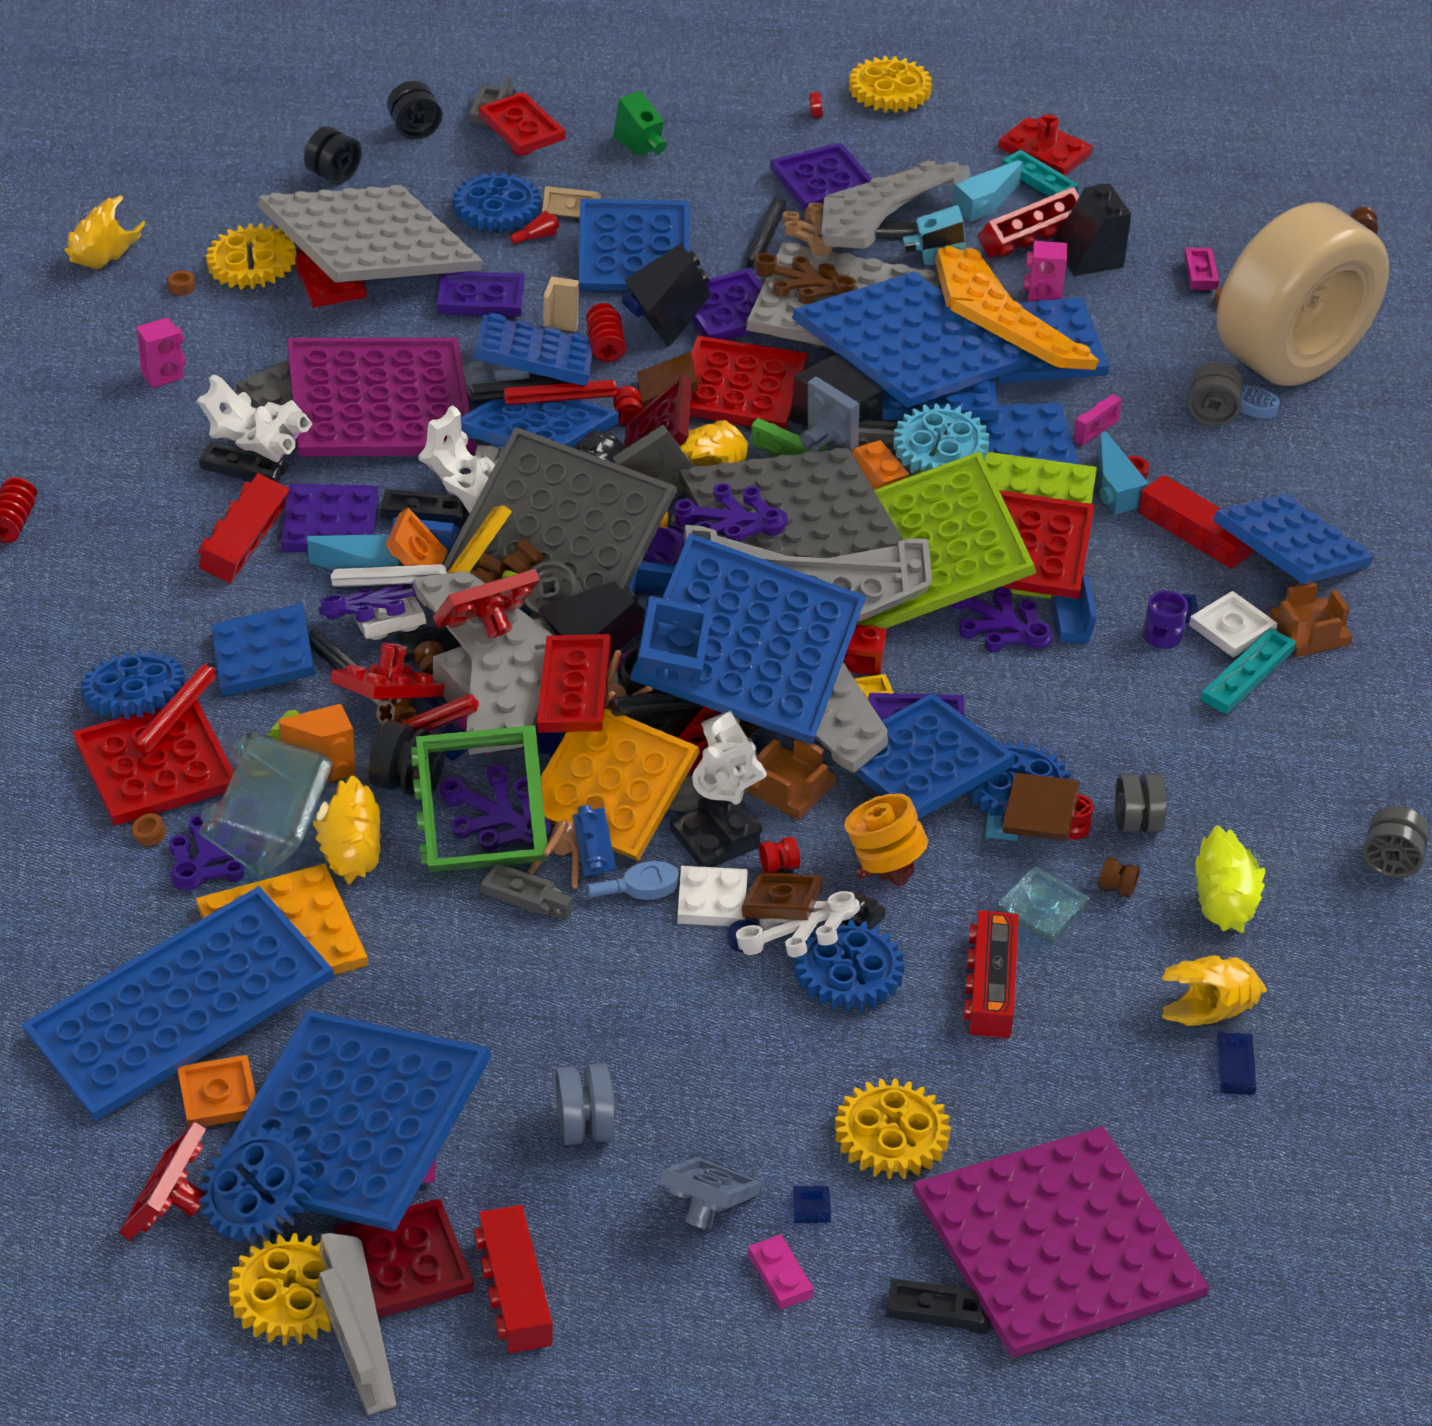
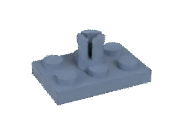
[800,376,859,452]
[659,1157,762,1229]

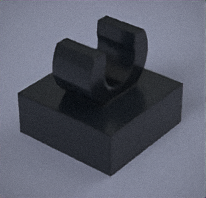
[842,890,886,930]

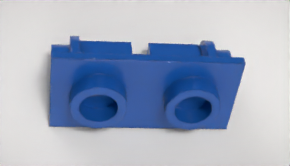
[572,805,617,878]

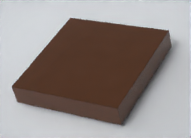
[637,352,699,407]
[1002,773,1080,841]
[741,873,824,920]

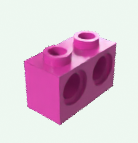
[1023,241,1067,302]
[136,317,186,388]

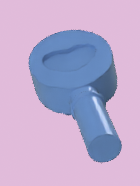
[1240,385,1280,419]
[587,861,678,900]

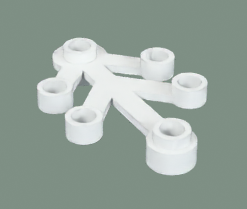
[736,891,860,957]

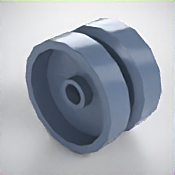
[555,1062,615,1146]

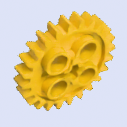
[849,56,932,113]
[206,223,297,290]
[834,1078,951,1179]
[228,1233,331,1345]

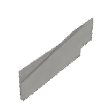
[318,1233,396,1417]

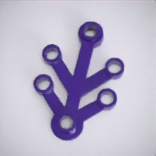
[673,483,788,542]
[318,581,420,622]
[951,587,1053,652]
[440,765,551,852]
[169,798,264,891]

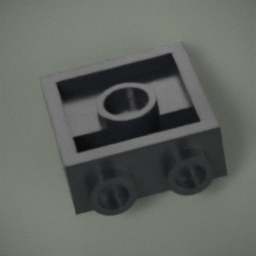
[670,797,762,867]

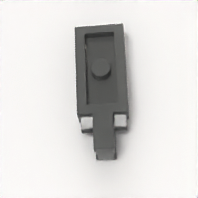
[480,863,573,920]

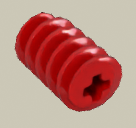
[586,303,626,362]
[0,477,38,543]

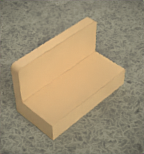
[542,186,602,219]
[543,276,579,332]

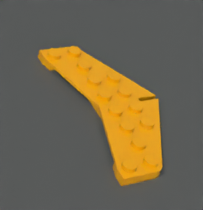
[934,246,1099,370]

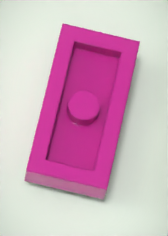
[1184,248,1219,291]
[1074,394,1122,447]
[748,1234,814,1310]

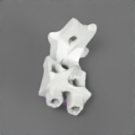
[197,375,312,462]
[419,405,495,513]
[692,710,767,805]

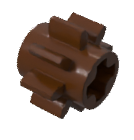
[375,698,416,728]

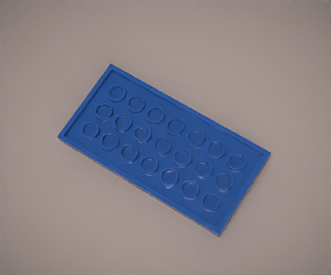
[22,886,335,1122]

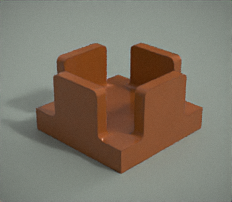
[1269,582,1353,657]
[748,739,836,820]

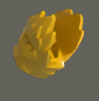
[64,195,145,269]
[680,420,749,466]
[312,775,381,885]
[1162,955,1267,1026]

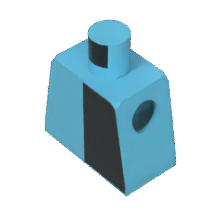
[903,205,966,265]

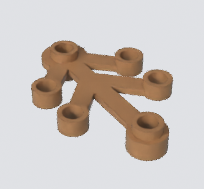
[782,203,834,255]

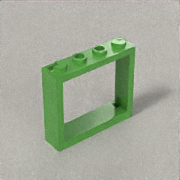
[411,725,548,873]

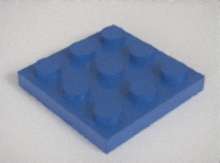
[211,603,316,697]

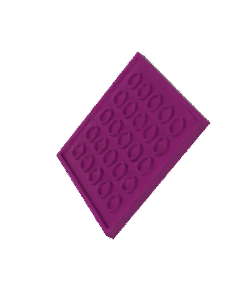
[287,338,475,457]
[912,1126,1209,1358]

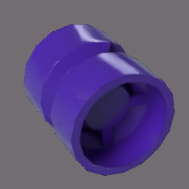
[645,525,685,565]
[1143,590,1188,649]

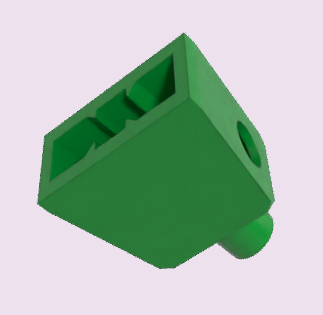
[613,90,667,156]

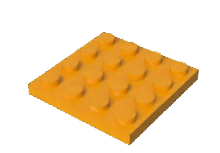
[541,708,700,862]
[196,863,368,975]

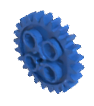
[453,171,541,233]
[81,651,186,719]
[967,741,1070,823]
[794,919,905,1012]
[199,1127,315,1244]

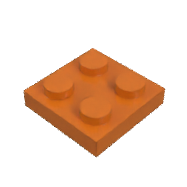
[385,508,448,566]
[178,1055,256,1127]

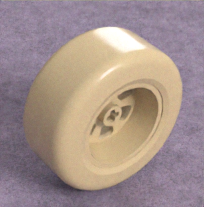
[1217,202,1389,386]

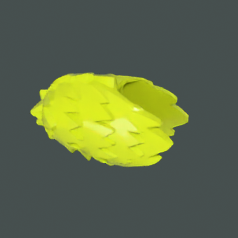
[1195,825,1265,933]

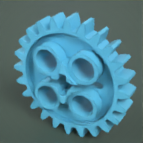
[893,403,989,473]

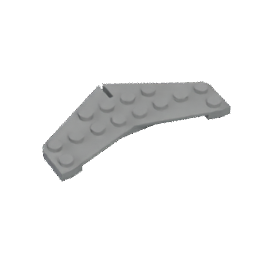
[821,161,971,249]
[684,525,932,623]
[414,571,553,755]
[815,663,888,773]

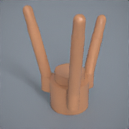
[605,650,653,710]
[527,820,580,889]

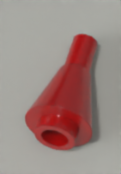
[509,210,559,245]

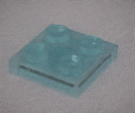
[996,866,1090,944]

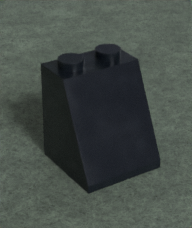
[1053,183,1132,276]
[624,244,712,347]
[790,353,884,426]
[538,581,645,657]

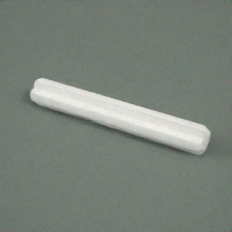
[331,564,447,587]

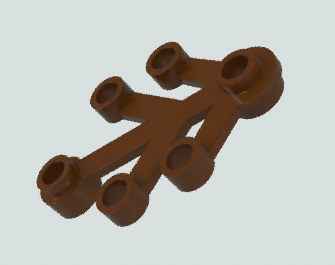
[754,253,858,304]

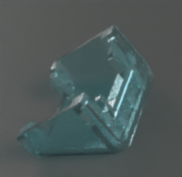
[198,732,333,878]

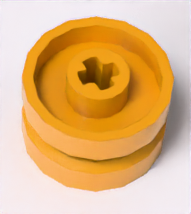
[844,794,928,873]

